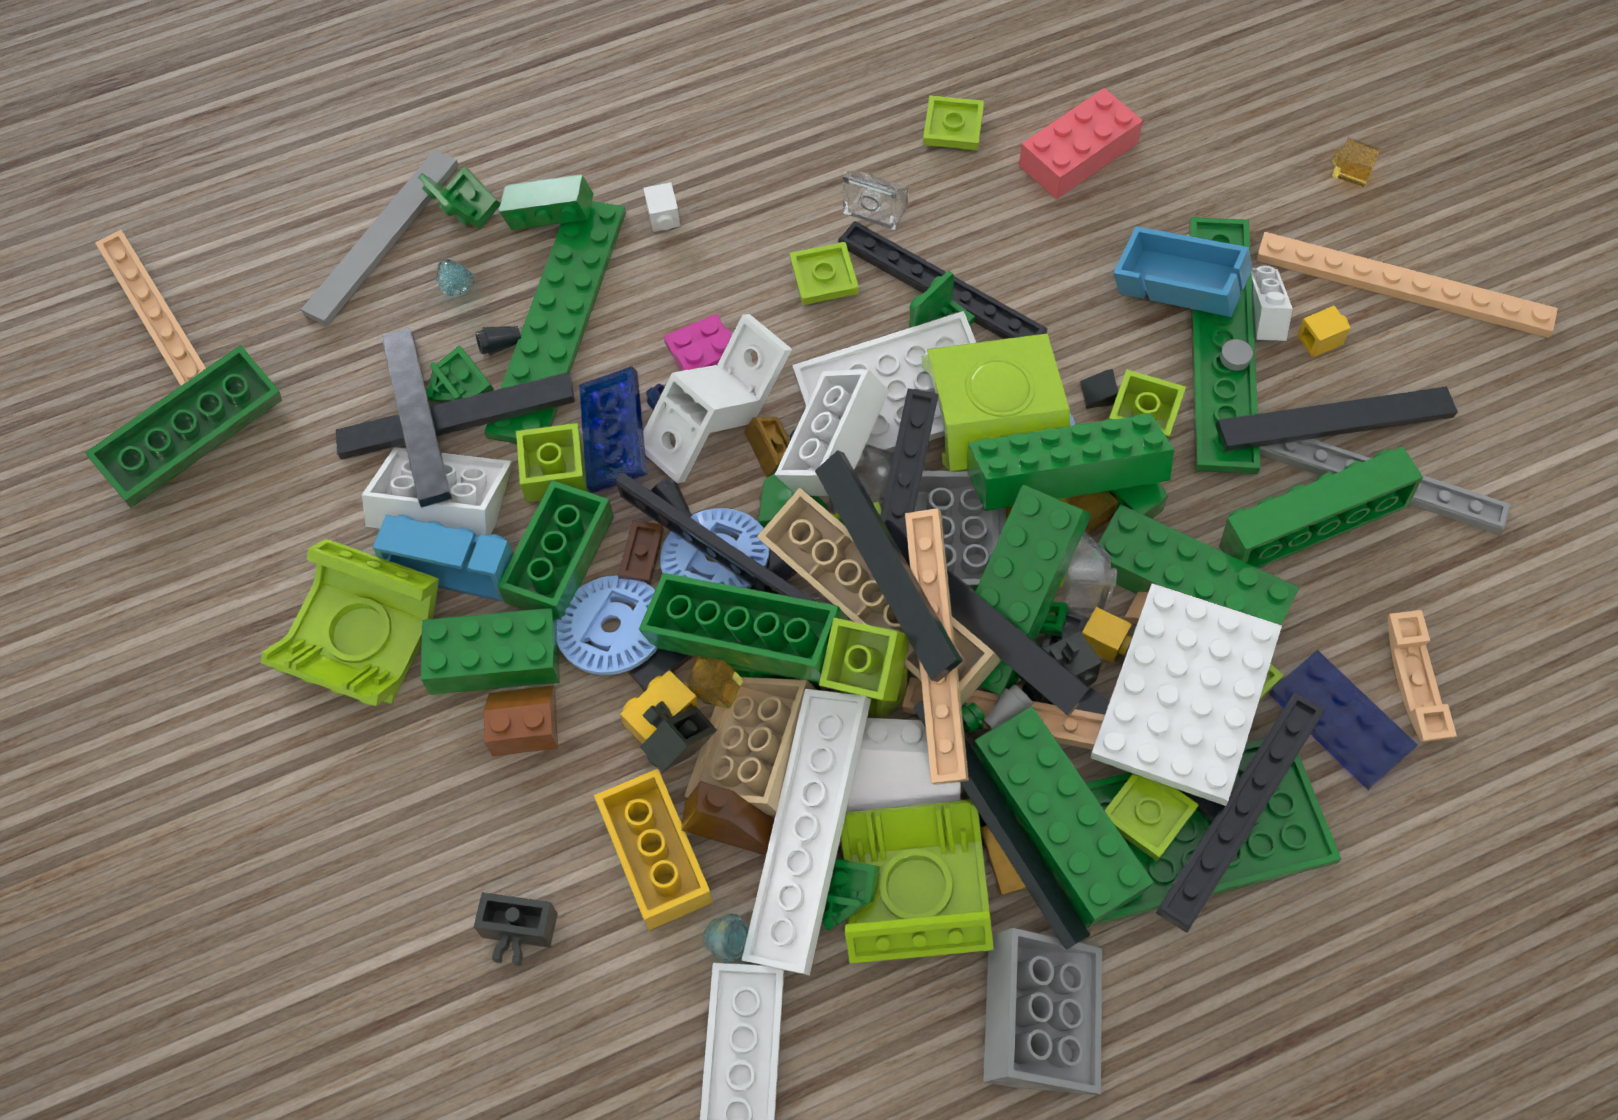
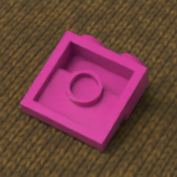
[664,314,732,371]

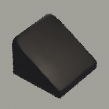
[1080,369,1118,409]

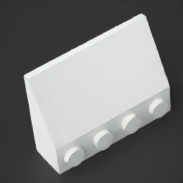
[362,447,512,537]
[846,718,961,812]

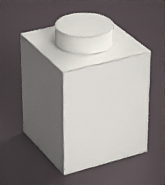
[644,182,680,232]

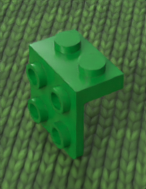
[418,167,501,229]
[909,271,975,328]

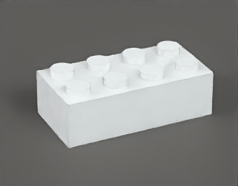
[775,369,889,496]

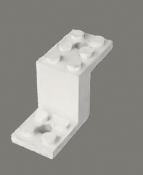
[636,314,792,483]

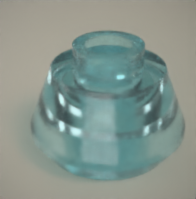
[436,259,474,296]
[704,914,749,963]

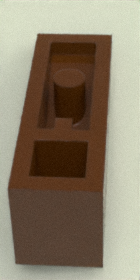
[681,781,774,855]

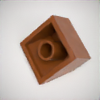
[483,685,558,756]

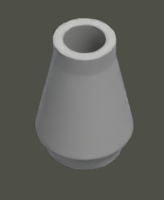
[983,685,1033,730]

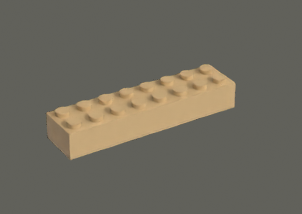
[757,488,1001,706]

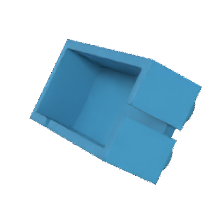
[1114,226,1252,317]
[372,514,513,602]

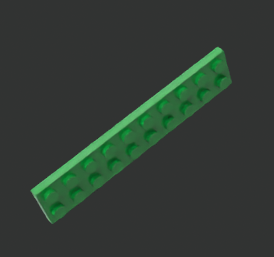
[484,201,626,444]
[1189,217,1260,474]

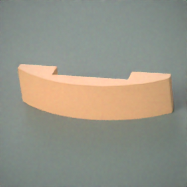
[1388,610,1457,742]

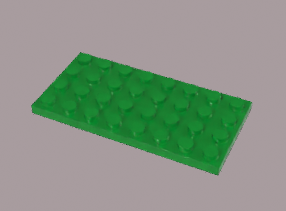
[1075,738,1341,928]

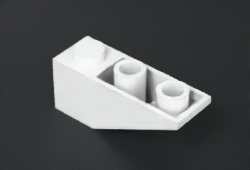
[1251,266,1293,341]

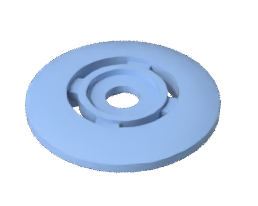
[660,508,770,589]
[557,575,658,675]

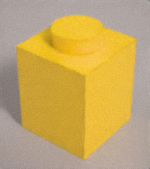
[1297,306,1351,358]
[1082,607,1132,664]

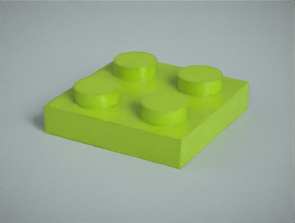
[923,96,984,151]
[789,242,859,306]
[1105,773,1199,861]

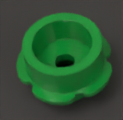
[961,702,985,734]

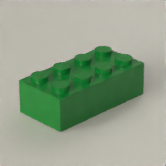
[497,480,614,620]
[421,608,560,695]

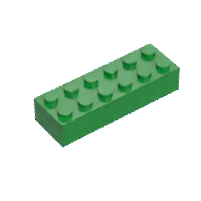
[85,344,282,508]
[967,414,1174,511]
[1219,446,1423,568]
[975,484,1092,695]
[1088,504,1299,625]
[638,573,848,683]
[972,706,1154,928]

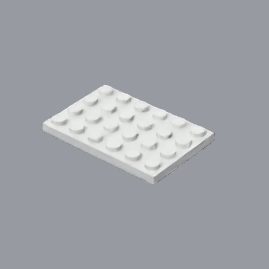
[793,311,976,464]
[1090,584,1282,806]

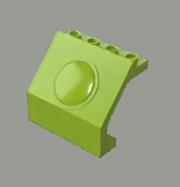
[921,333,1070,472]
[261,539,439,706]
[841,799,994,964]

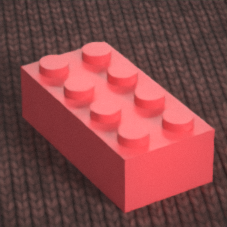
[1019,88,1143,200]

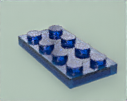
[579,366,647,493]
[1269,650,1418,790]

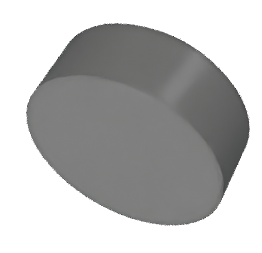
[1220,339,1253,371]

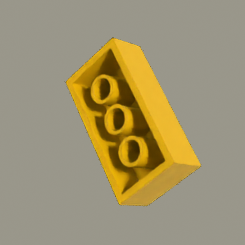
[594,769,713,931]

